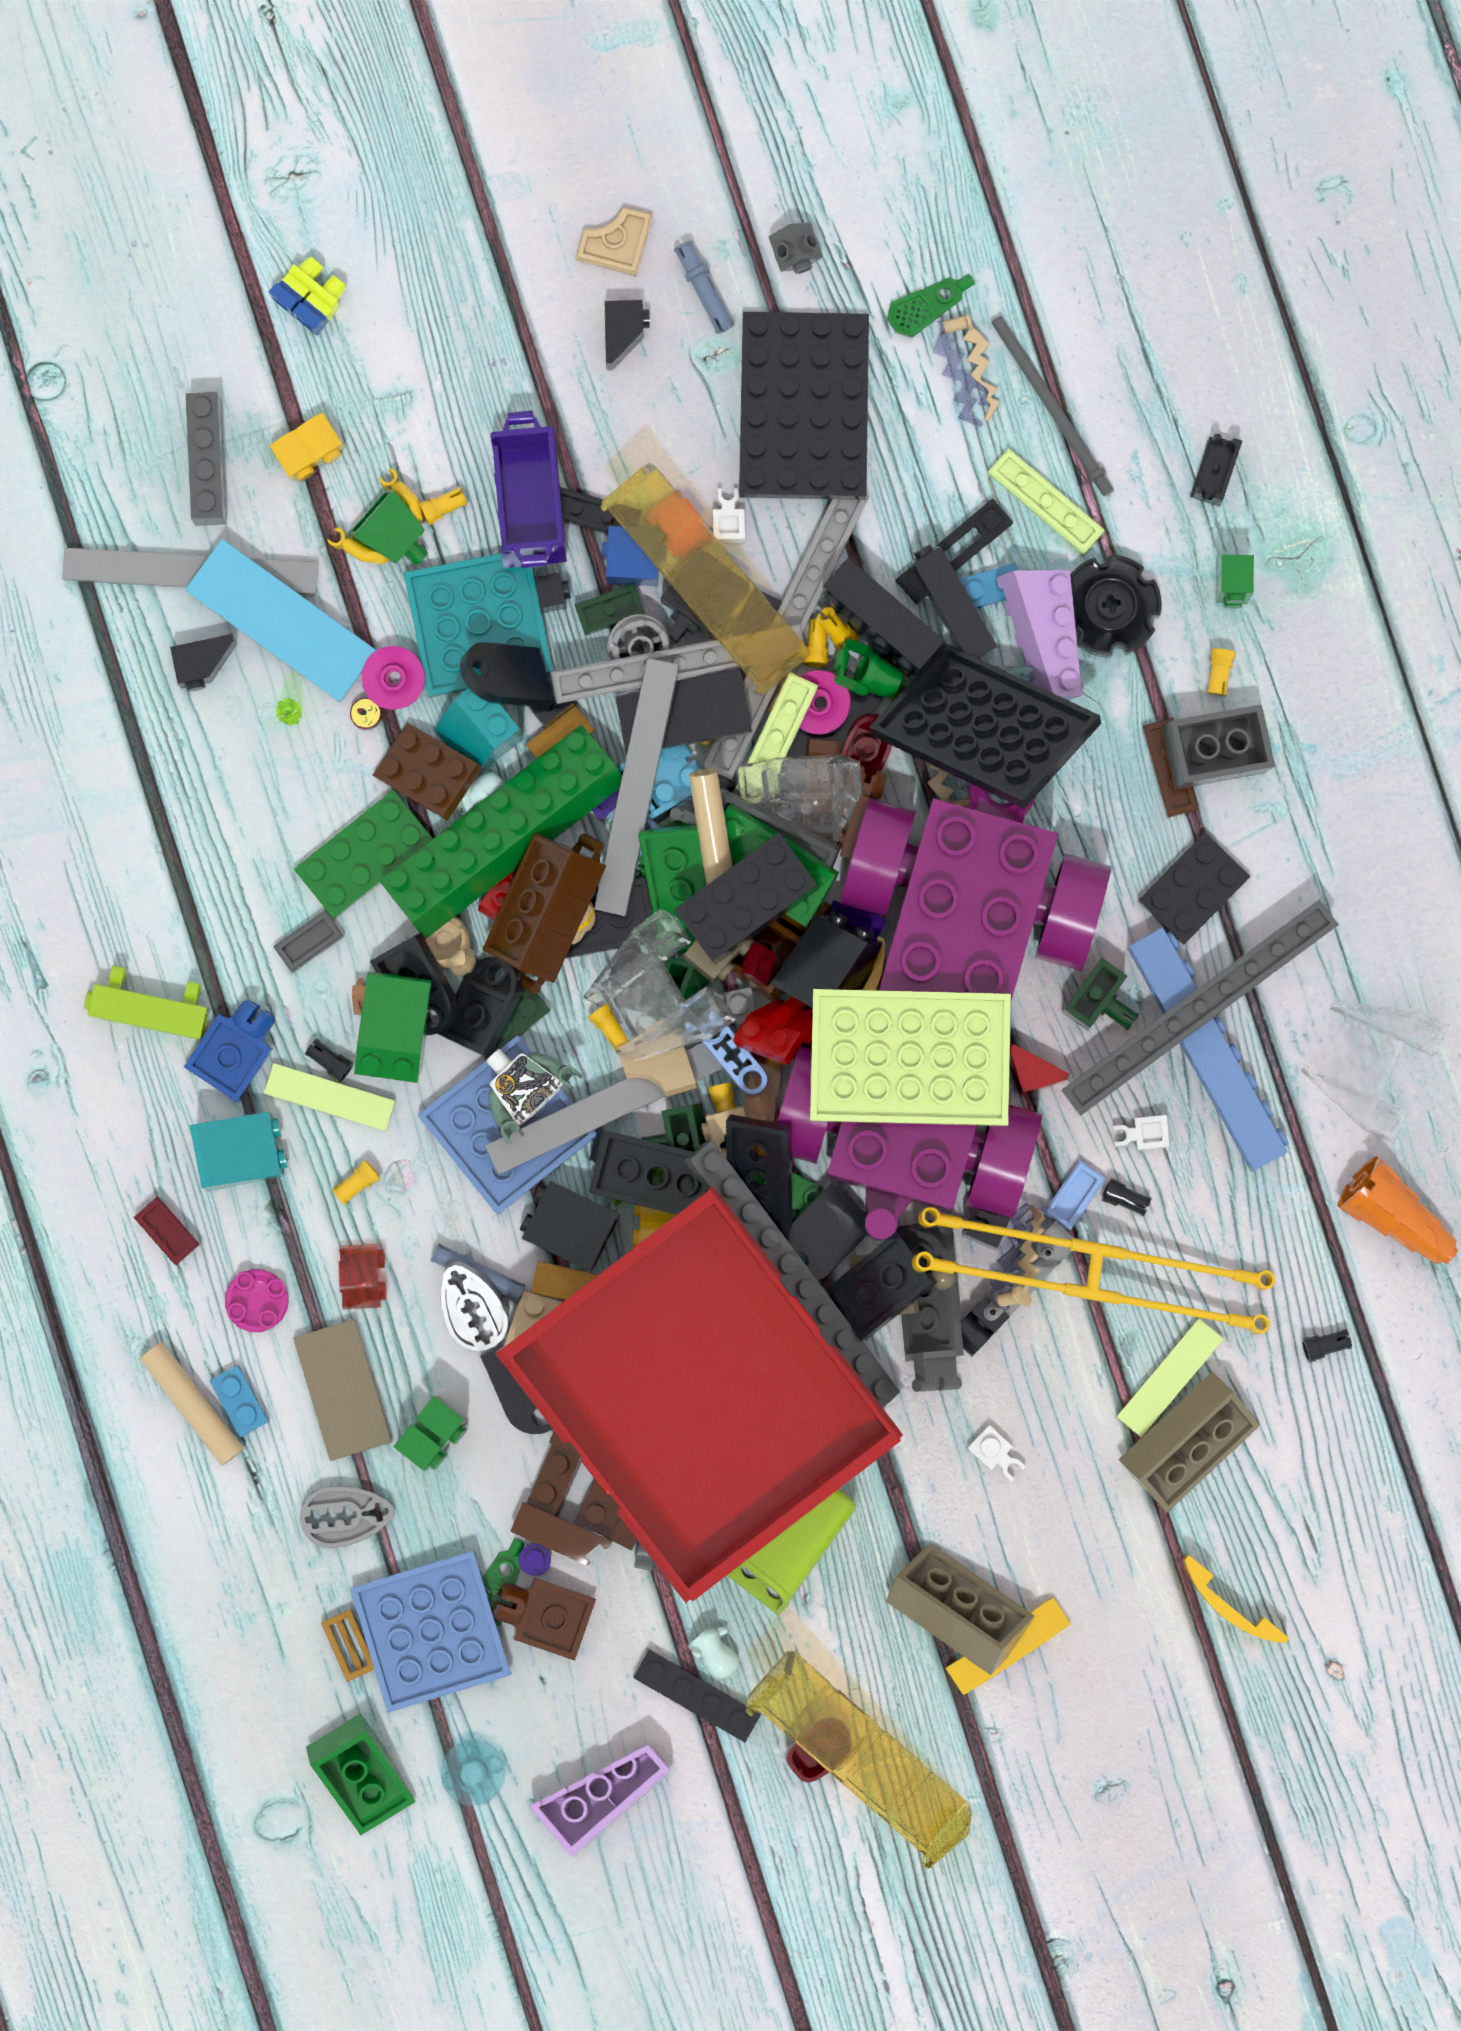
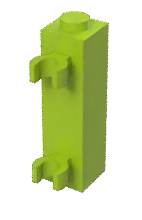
[84,965,210,1041]

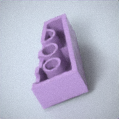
[996,570,1082,700]
[529,1745,673,1856]

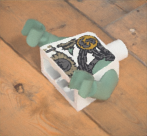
[486,1049,582,1145]

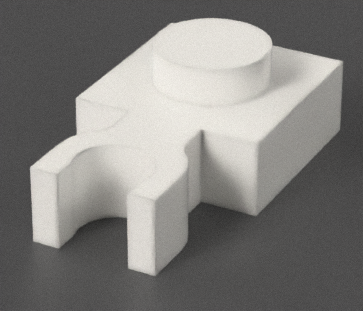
[712,488,745,544]
[1113,1115,1171,1151]
[967,1425,1026,1482]

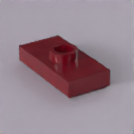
[133,1196,201,1266]

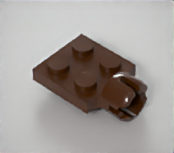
[836,765,887,859]
[493,1577,596,1661]

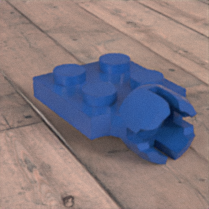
[184,1000,275,1102]

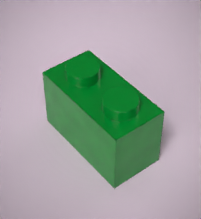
[1216,554,1254,609]

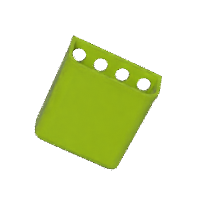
[727,1489,856,1616]

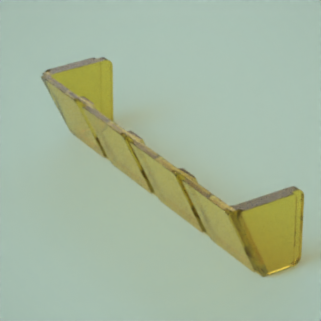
[601,463,810,695]
[746,1650,972,1869]

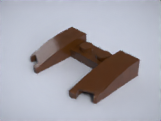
[510,1431,613,1565]

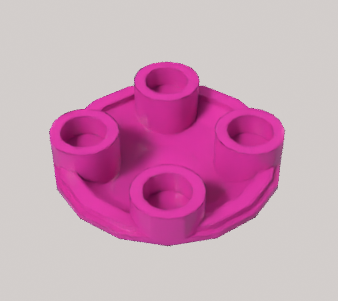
[225,1269,288,1333]

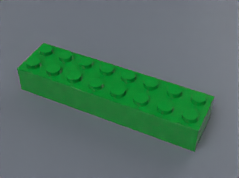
[379,724,622,939]

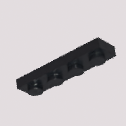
[633,1649,761,1743]

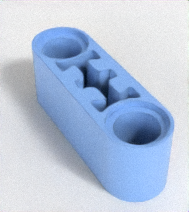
[697,1015,767,1096]

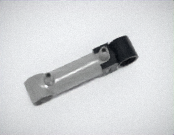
[961,1220,1074,1357]

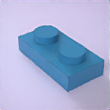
[959,563,1018,609]
[210,1365,269,1437]

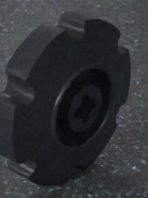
[1070,555,1162,658]

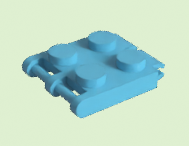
[617,745,703,820]

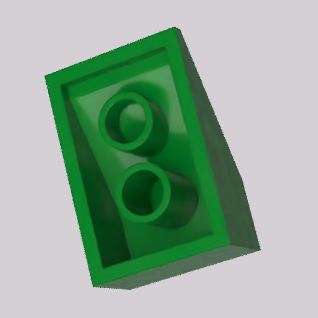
[354,971,432,1083]
[306,1713,416,1835]

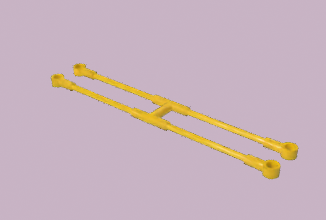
[912,1207,1275,1335]

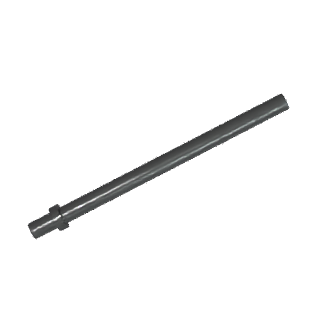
[991,316,1114,497]

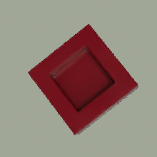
[742,943,777,986]

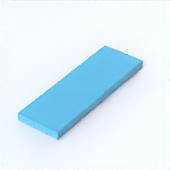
[185,539,377,702]

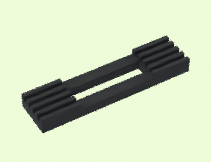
[896,498,1013,605]

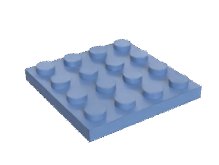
[418,1035,596,1215]
[350,1550,512,1713]

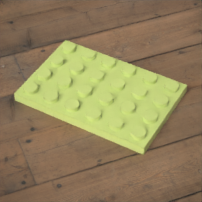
[810,989,1011,1126]

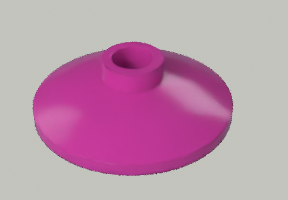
[362,646,425,710]
[800,670,851,734]

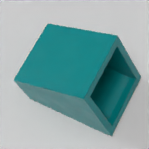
[434,688,523,775]
[189,1112,288,1192]

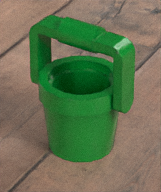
[834,639,903,699]

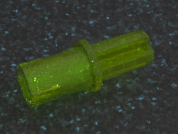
[276,698,302,726]

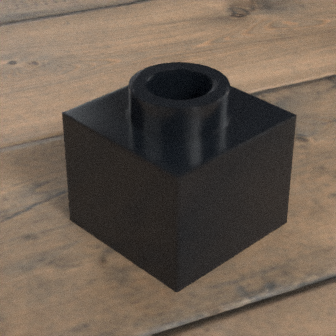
[535,572,571,613]

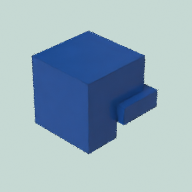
[602,526,667,586]

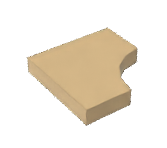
[575,206,653,277]
[617,1029,697,1097]

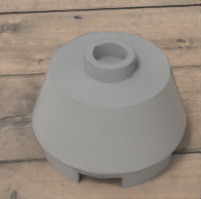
[607,614,670,660]

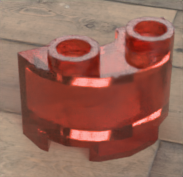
[339,1244,387,1310]

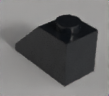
[604,300,650,370]
[170,634,237,692]

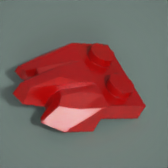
[733,996,813,1065]

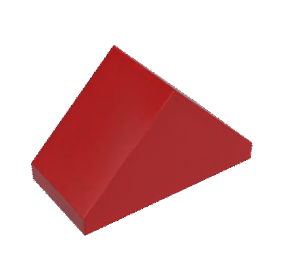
[1009,1044,1070,1095]

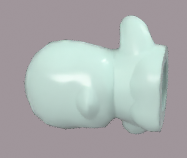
[457,772,504,815]
[688,1625,739,1680]

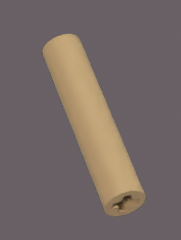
[689,769,733,886]
[140,1342,245,1466]

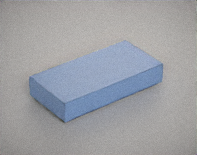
[1043,1160,1106,1231]

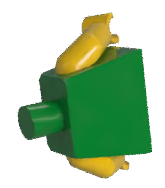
[327,469,428,565]

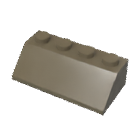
[1118,1372,1260,1513]
[885,1543,1035,1675]

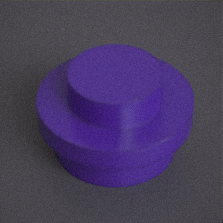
[519,1543,551,1576]

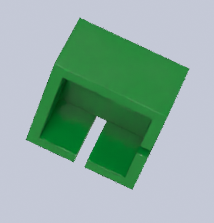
[393,1396,468,1471]

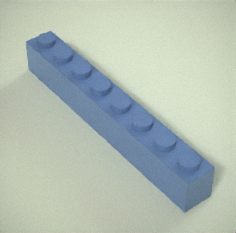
[1127,927,1289,1172]

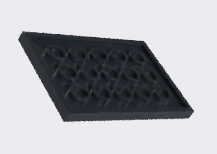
[739,312,869,500]
[869,644,1101,809]

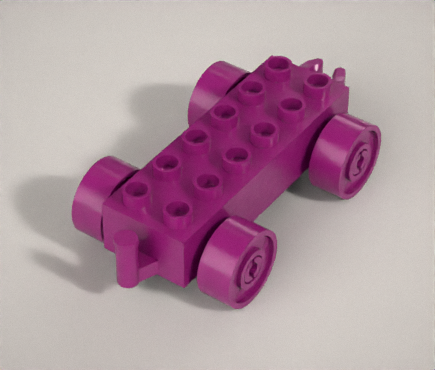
[777,783,1112,1241]

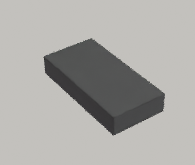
[273,910,344,974]

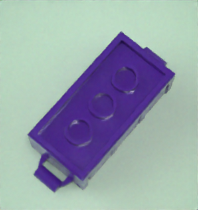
[490,410,567,569]

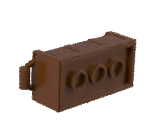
[482,833,606,994]

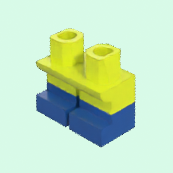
[268,256,346,336]

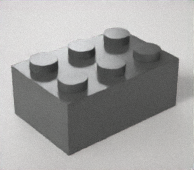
[1161,705,1275,790]

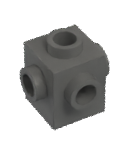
[768,222,823,274]

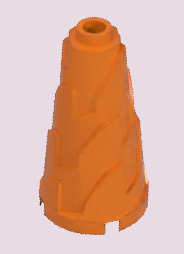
[1337,1156,1458,1264]

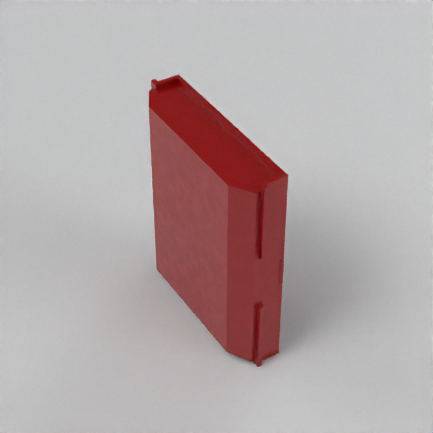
[495,1186,903,1603]

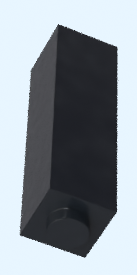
[909,544,997,658]

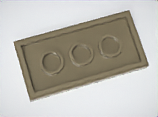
[293,1319,392,1461]

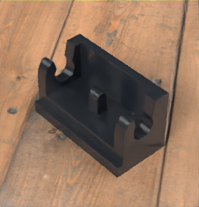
[1190,434,1242,507]
[962,1212,1010,1250]

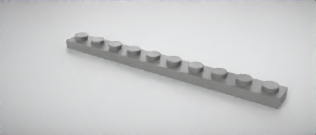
[703,495,869,781]

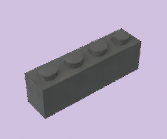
[186,392,227,526]

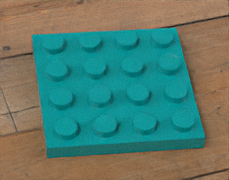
[404,553,553,698]

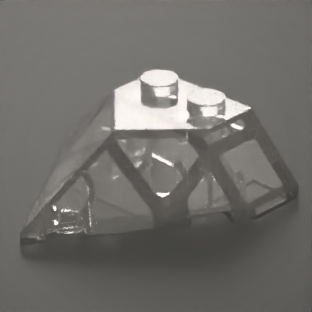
[736,755,863,844]

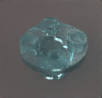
[441,1740,506,1805]

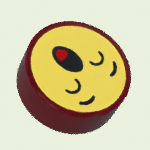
[350,697,382,731]

